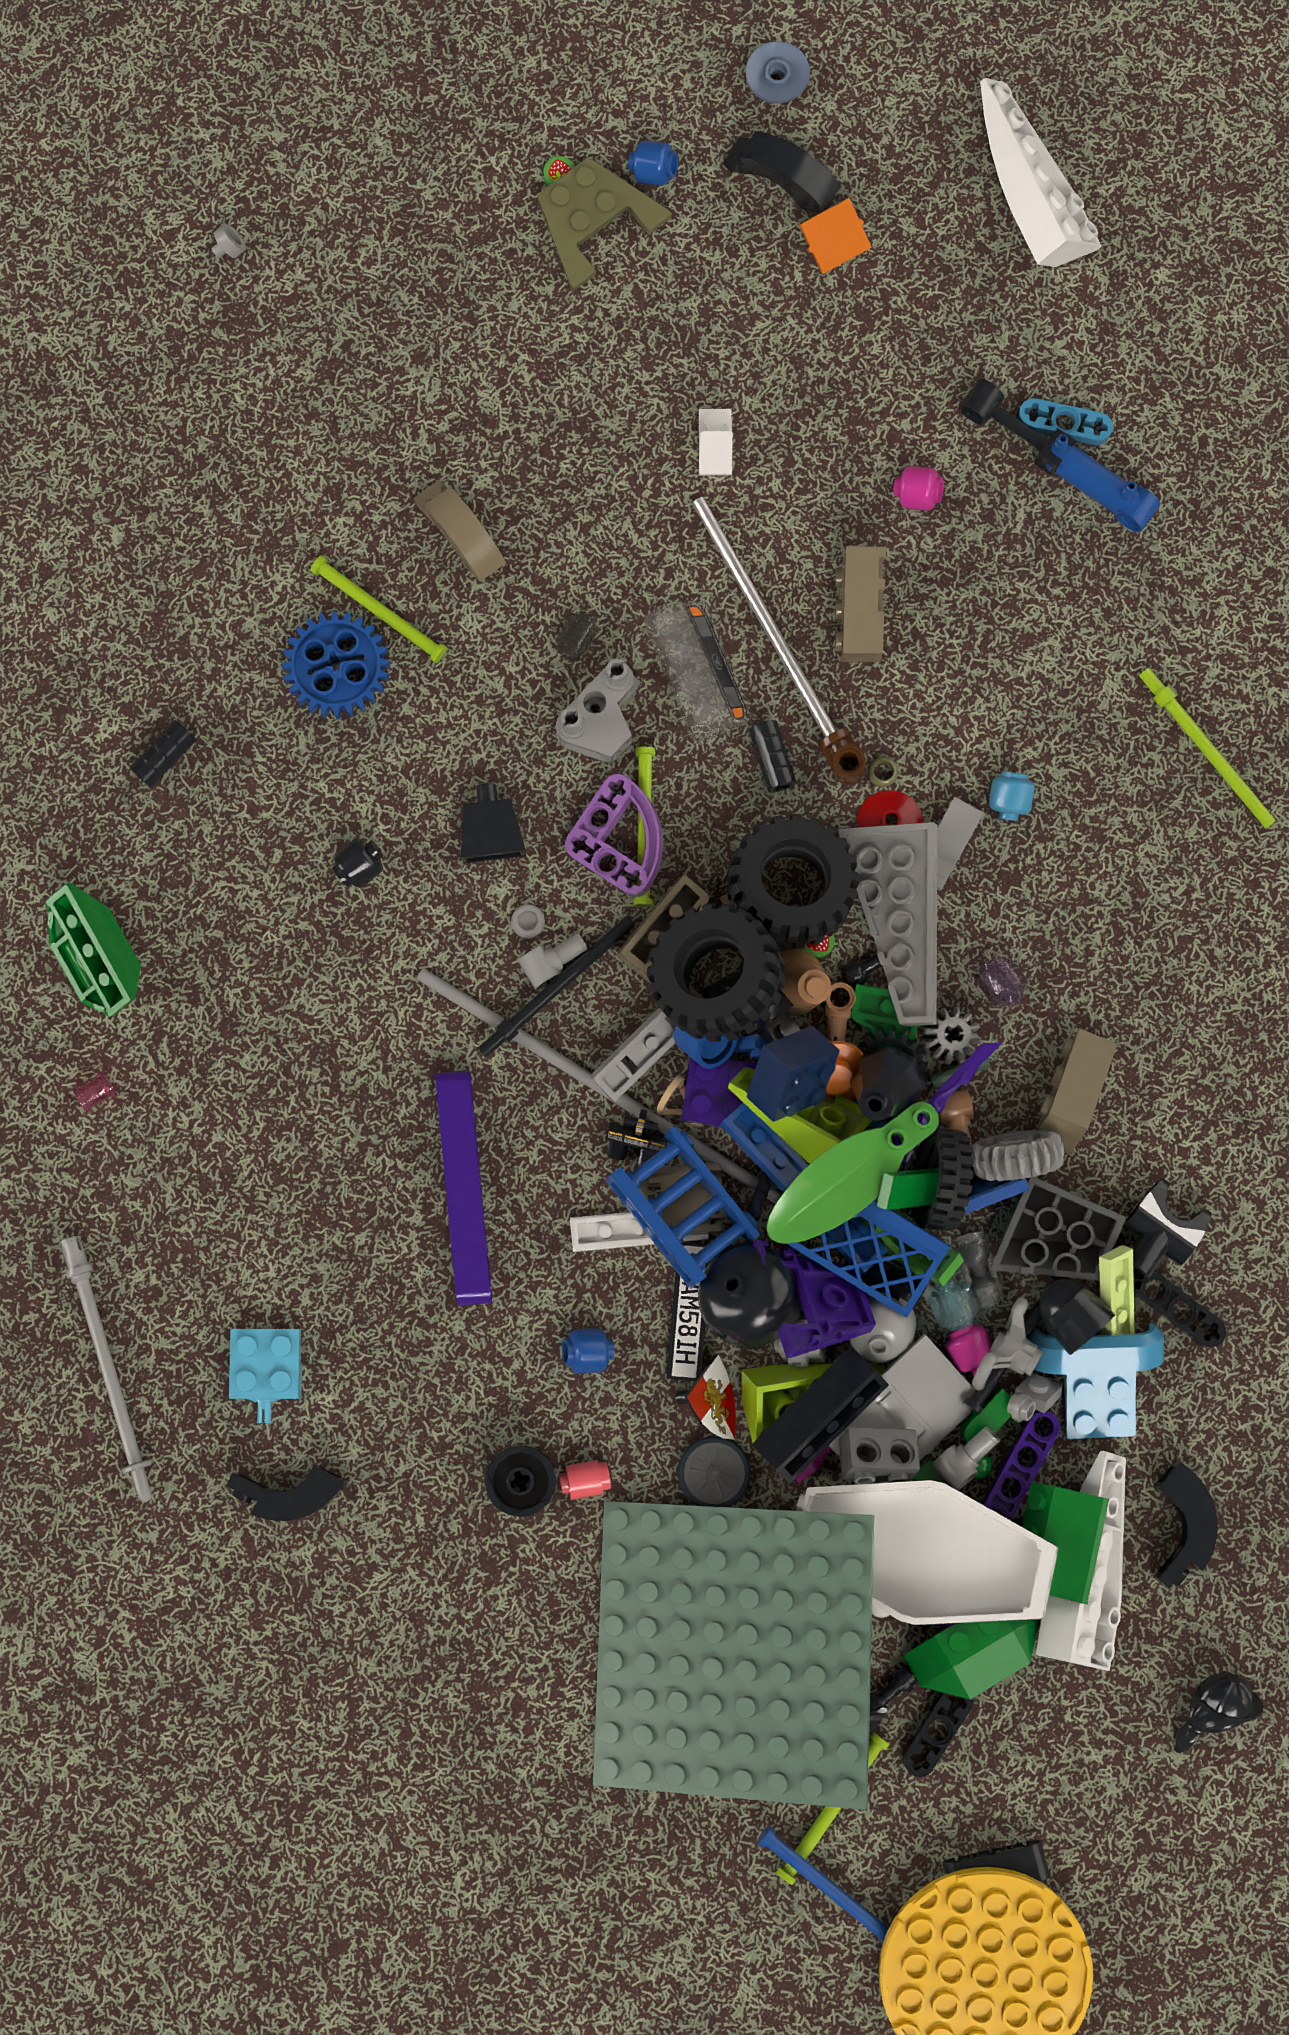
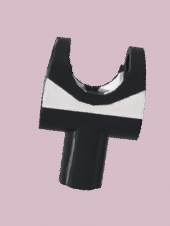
[1124,1178,1212,1283]

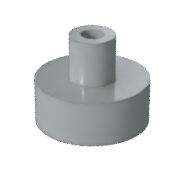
[211,223,246,258]

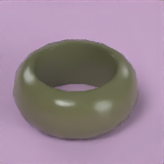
[868,757,899,787]

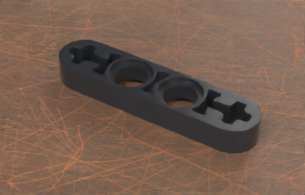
[1134,1270,1226,1348]

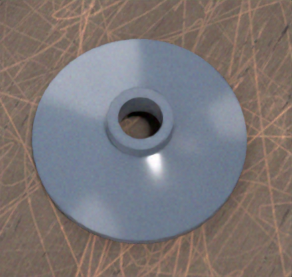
[746,41,810,103]

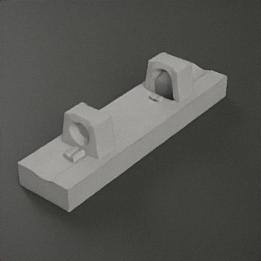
[589,984,703,1102]

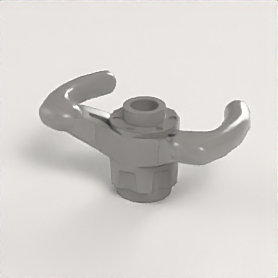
[972,1297,1043,1390]

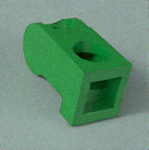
[960,1386,1019,1443]

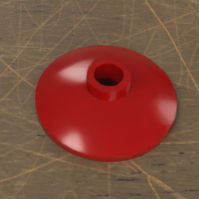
[857,790,923,828]

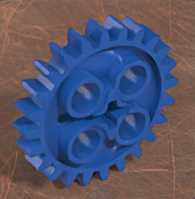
[282,611,391,719]

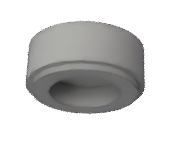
[511,905,545,939]

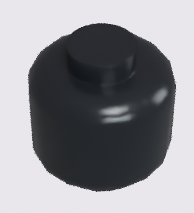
[333,838,384,888]

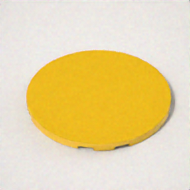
[879,1867,1093,2035]

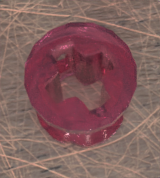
[72,1071,118,1113]

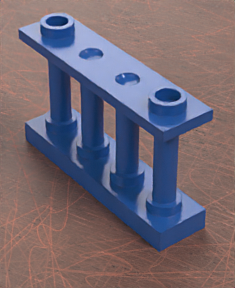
[606,1126,760,1289]

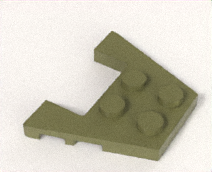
[537,157,672,292]

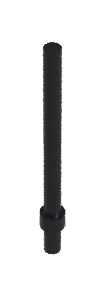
[477,916,635,1058]

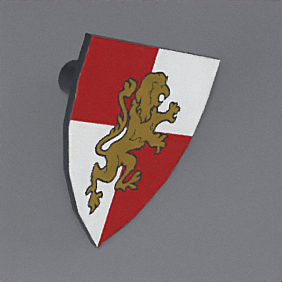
[676,1355,736,1440]

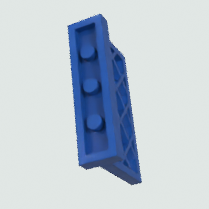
[788,1199,951,1317]

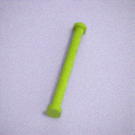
[310,555,447,663]
[634,747,655,907]
[776,1732,890,1885]

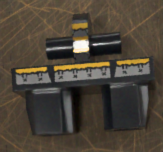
[605,1109,668,1165]

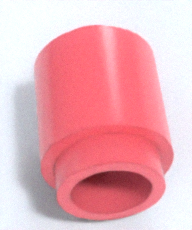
[559,1460,611,1500]

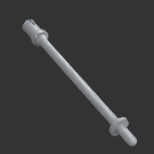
[59,1236,152,1502]

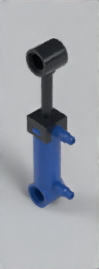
[959,379,1160,533]

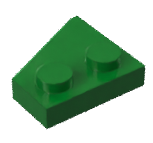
[851,984,918,1045]

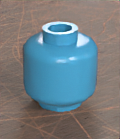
[989,771,1035,821]

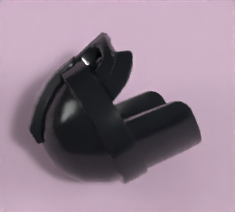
[1039,1279,1115,1355]

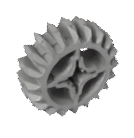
[971,1129,1064,1181]

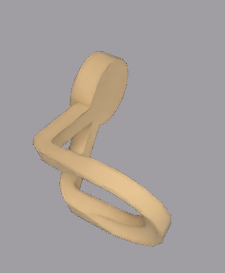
[657,1075,704,1127]

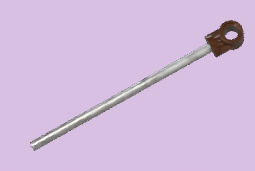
[692,497,866,785]

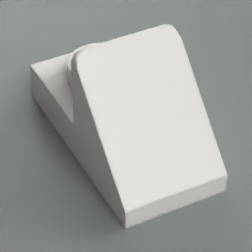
[699,409,733,475]

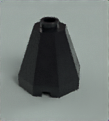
[850,1046,925,1121]

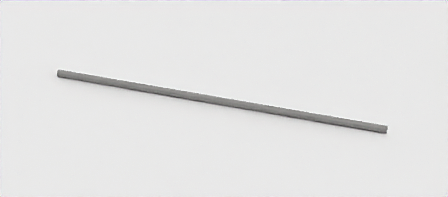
[417,968,969,1321]

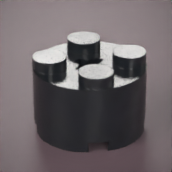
[485,1445,556,1517]

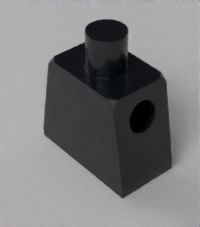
[461,783,526,864]

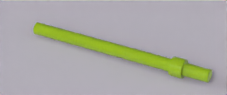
[1139,668,1276,829]

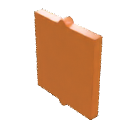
[799,198,872,274]

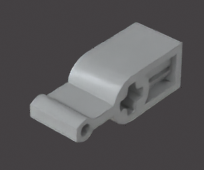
[937,797,984,891]

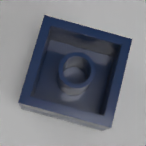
[746,1026,840,1122]

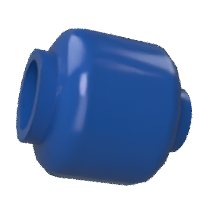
[628,141,678,186]
[562,1328,614,1374]

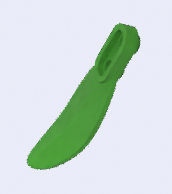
[767,1102,939,1244]

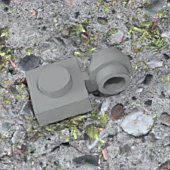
[1007,1373,1062,1422]

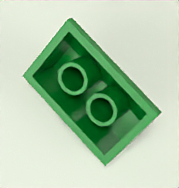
[1022,1482,1109,1605]

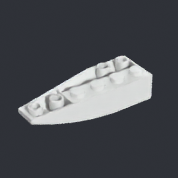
[980,78,1102,267]
[1035,1451,1126,1671]

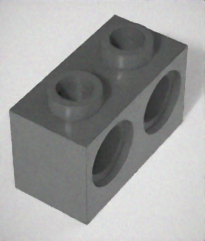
[839,1427,920,1484]

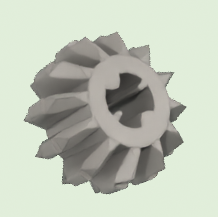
[923,1007,981,1065]

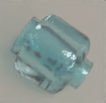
[928,1277,978,1331]

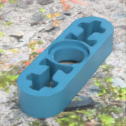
[1018,398,1113,446]

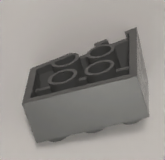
[989,1177,1127,1281]

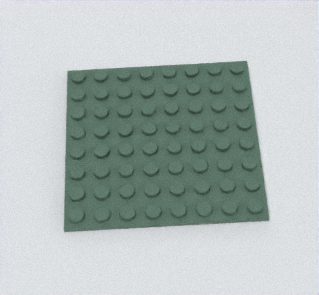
[593,1501,875,1810]

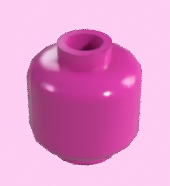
[894,466,944,511]
[945,1322,993,1376]

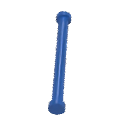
[757,1826,889,1945]

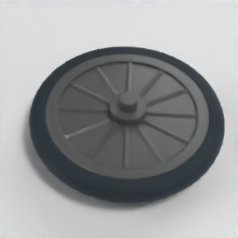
[678,1436,751,1507]

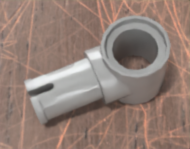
[518,933,587,990]
[932,1426,1000,1491]

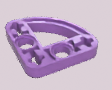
[565,774,663,897]

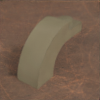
[414,480,506,582]

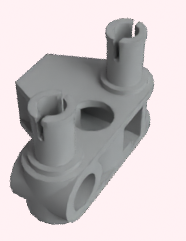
[556,659,641,764]

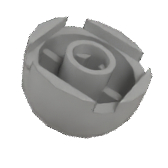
[849,1292,917,1364]

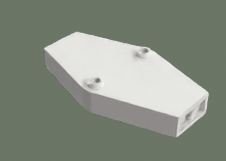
[796,1480,1058,1625]

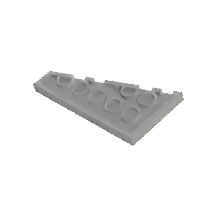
[837,822,938,1026]

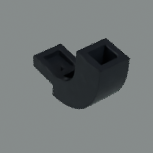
[724,131,840,212]
[1153,1461,1218,1589]

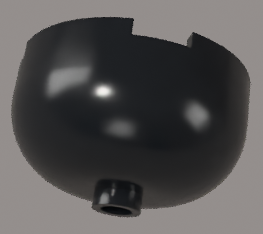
[698,1243,802,1350]

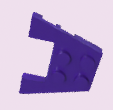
[753,1239,876,1358]

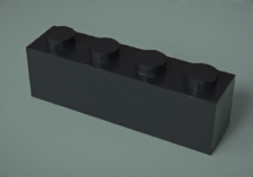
[752,1346,889,1484]

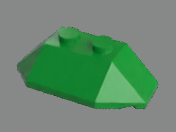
[45,883,141,1017]
[903,1619,1039,1700]

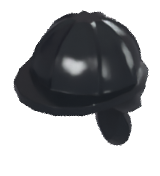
[1174,1671,1264,1753]

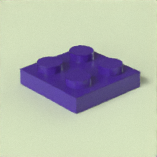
[681,1057,757,1128]

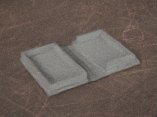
[829,1334,975,1484]

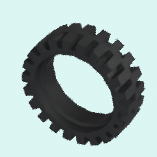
[911,1127,974,1231]

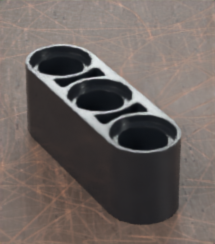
[942,1840,1050,1881]

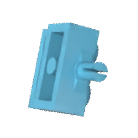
[229,1329,302,1423]

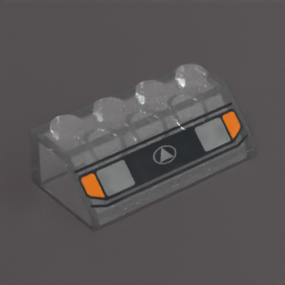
[644,601,755,745]

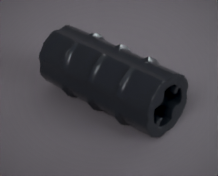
[129,720,197,788]
[749,720,797,793]

